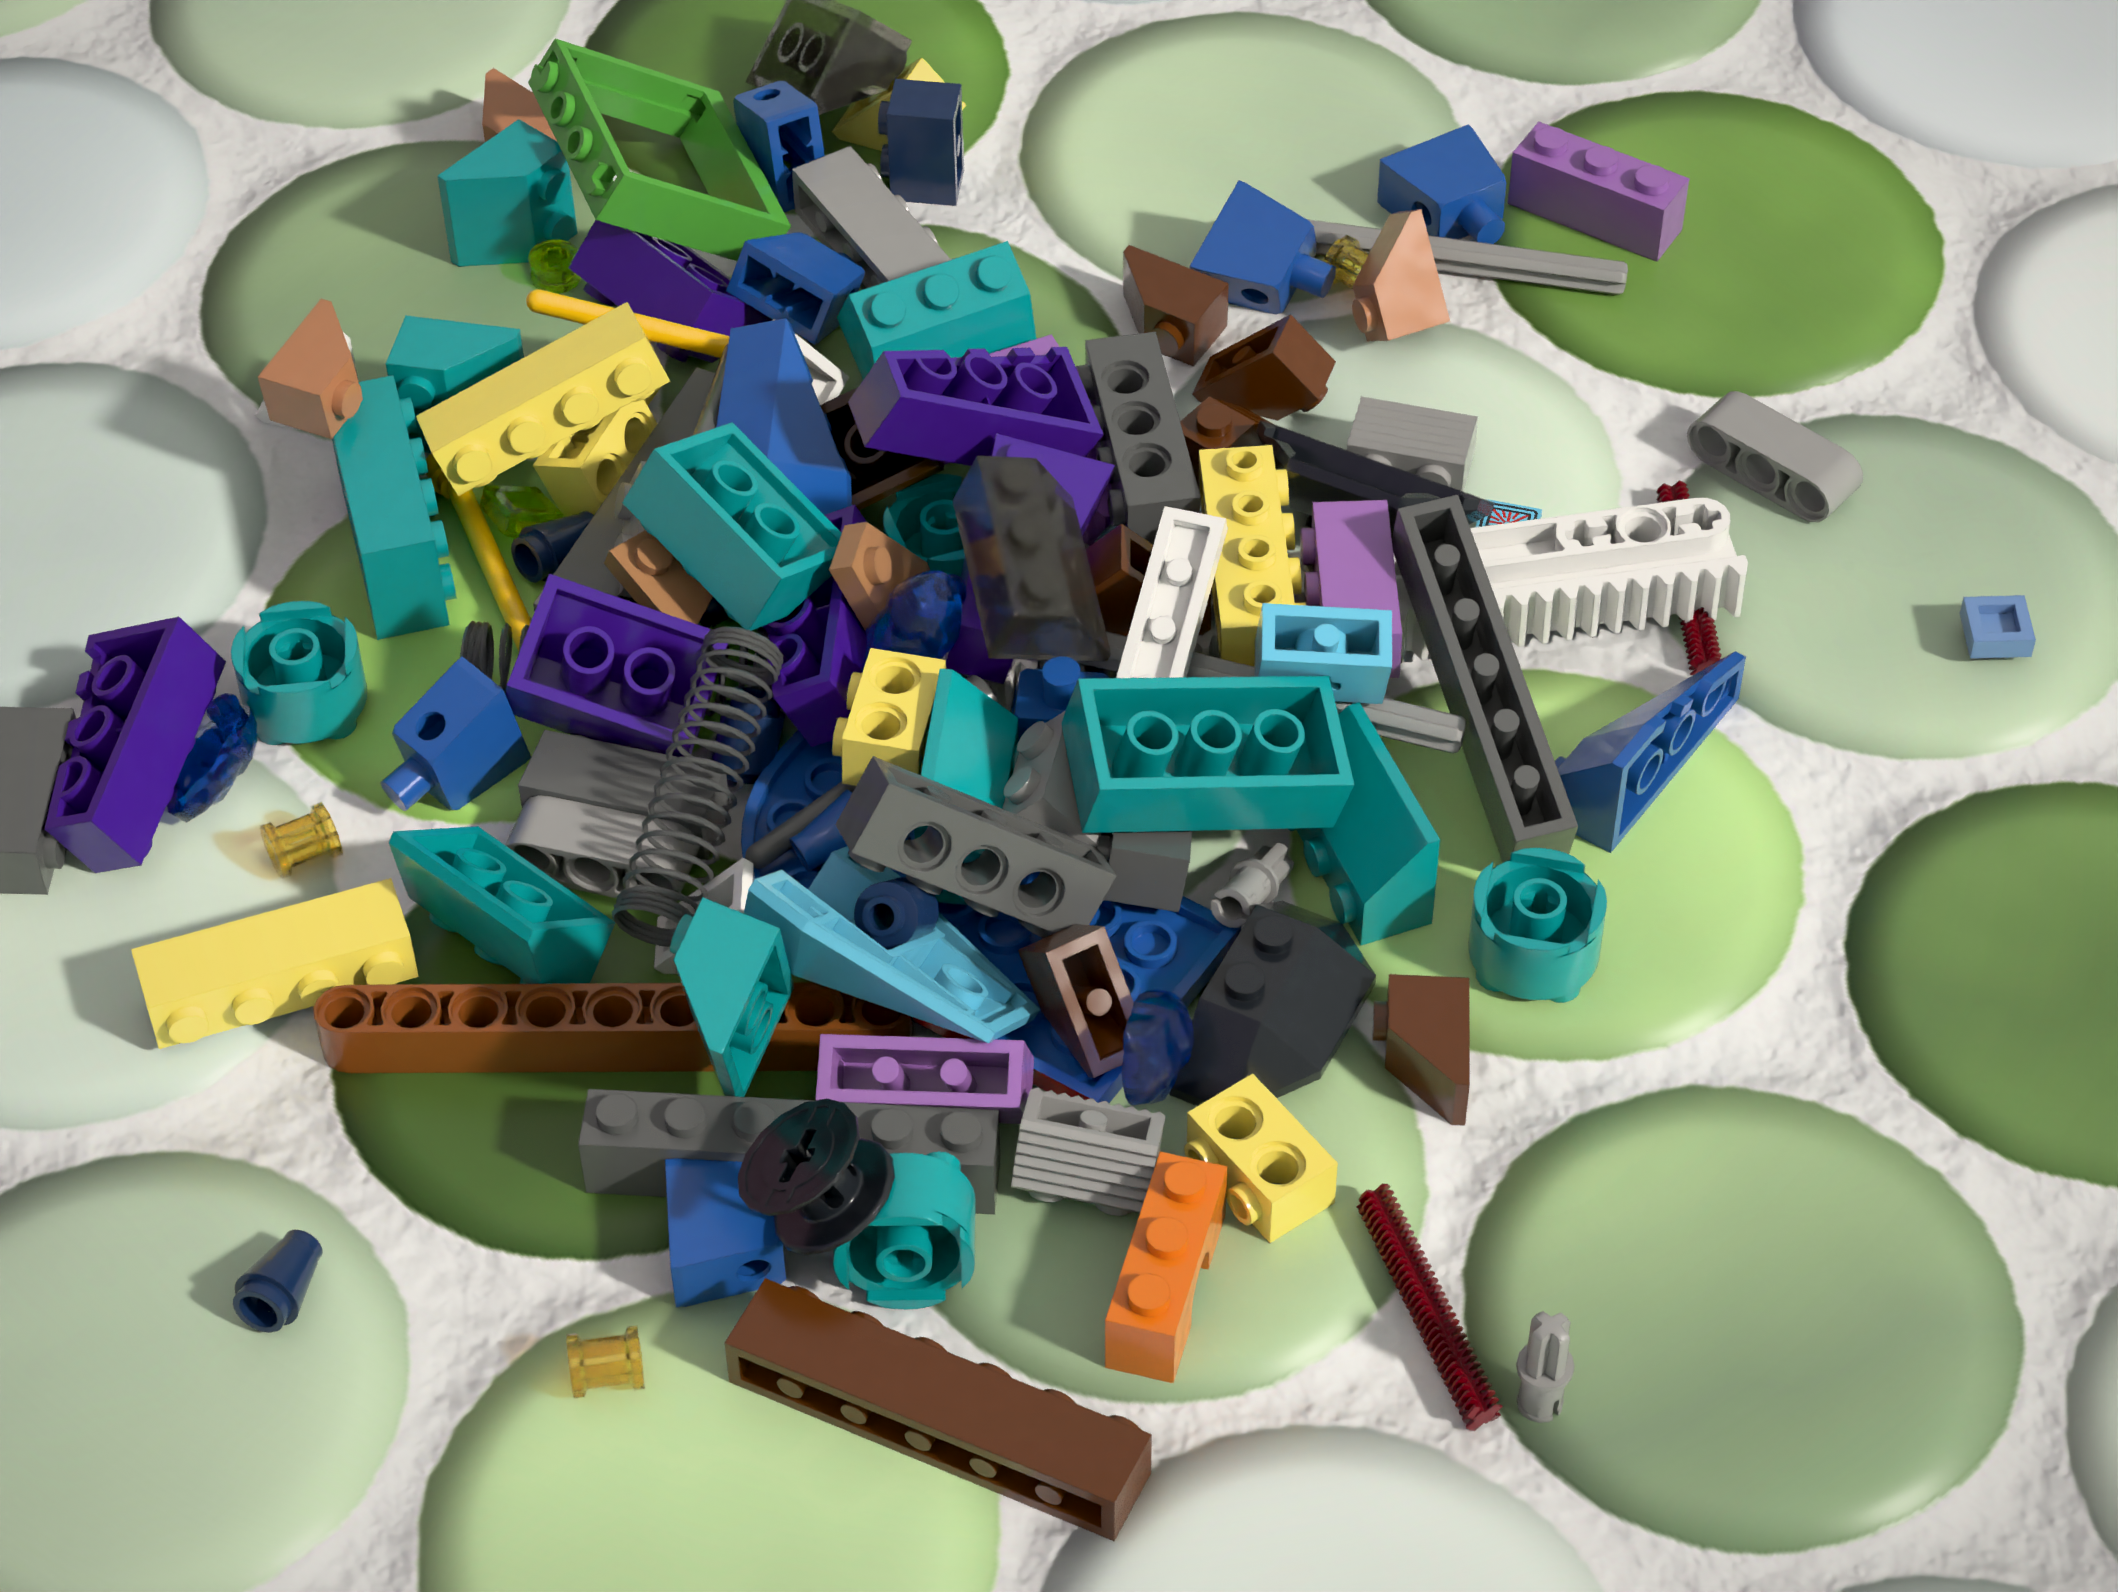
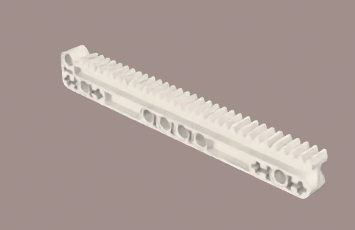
[904,498,1748,712]

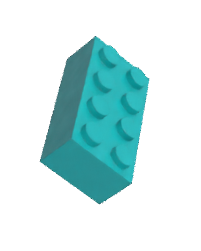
[332,375,457,640]
[1061,676,1355,833]

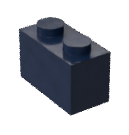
[878,79,964,206]

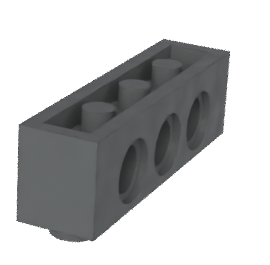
[1076,332,1201,545]
[835,756,1117,938]

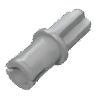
[1211,842,1294,928]
[1516,1311,1575,1423]

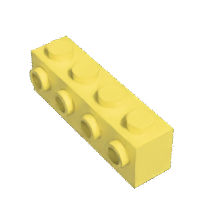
[416,302,670,496]
[1199,445,1306,667]
[131,878,419,1049]

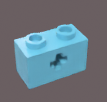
[1254,603,1392,704]

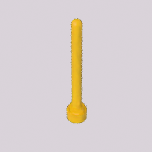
[526,289,729,358]
[426,453,531,652]

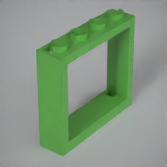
[528,38,791,261]

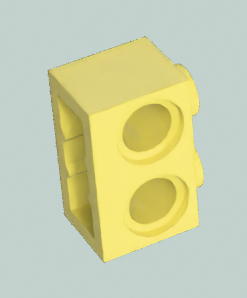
[533,400,657,517]
[832,648,946,786]
[1184,1073,1338,1243]

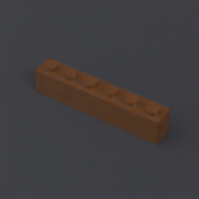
[724,1278,1152,1541]

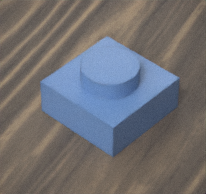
[1960,595,2036,659]

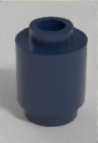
[711,686,786,784]
[854,877,939,949]

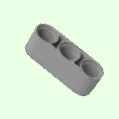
[1687,391,1863,522]
[505,795,700,901]

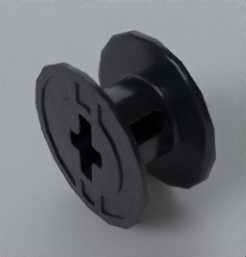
[738,1098,895,1255]

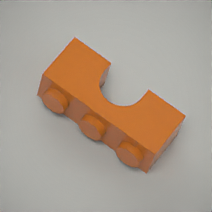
[1105,1151,1227,1384]

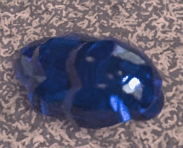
[861,570,967,673]
[167,693,258,823]
[1122,989,1194,1105]

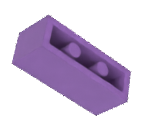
[1508,121,1689,262]
[1300,500,1402,678]
[816,1034,1034,1124]

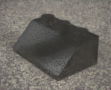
[745,0,912,115]
[952,456,1111,661]

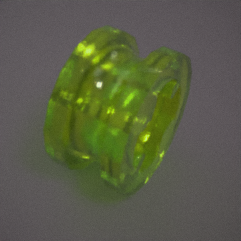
[528,239,581,294]

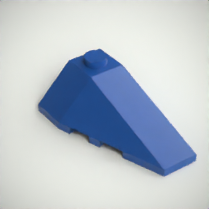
[716,318,852,515]
[1555,651,1746,853]

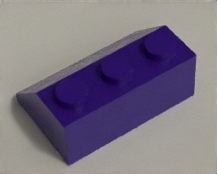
[569,220,773,363]
[506,574,728,757]

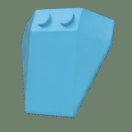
[744,846,1040,1043]

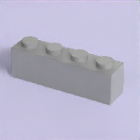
[792,146,955,290]

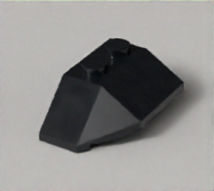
[1256,420,1495,538]
[1169,901,1376,1106]

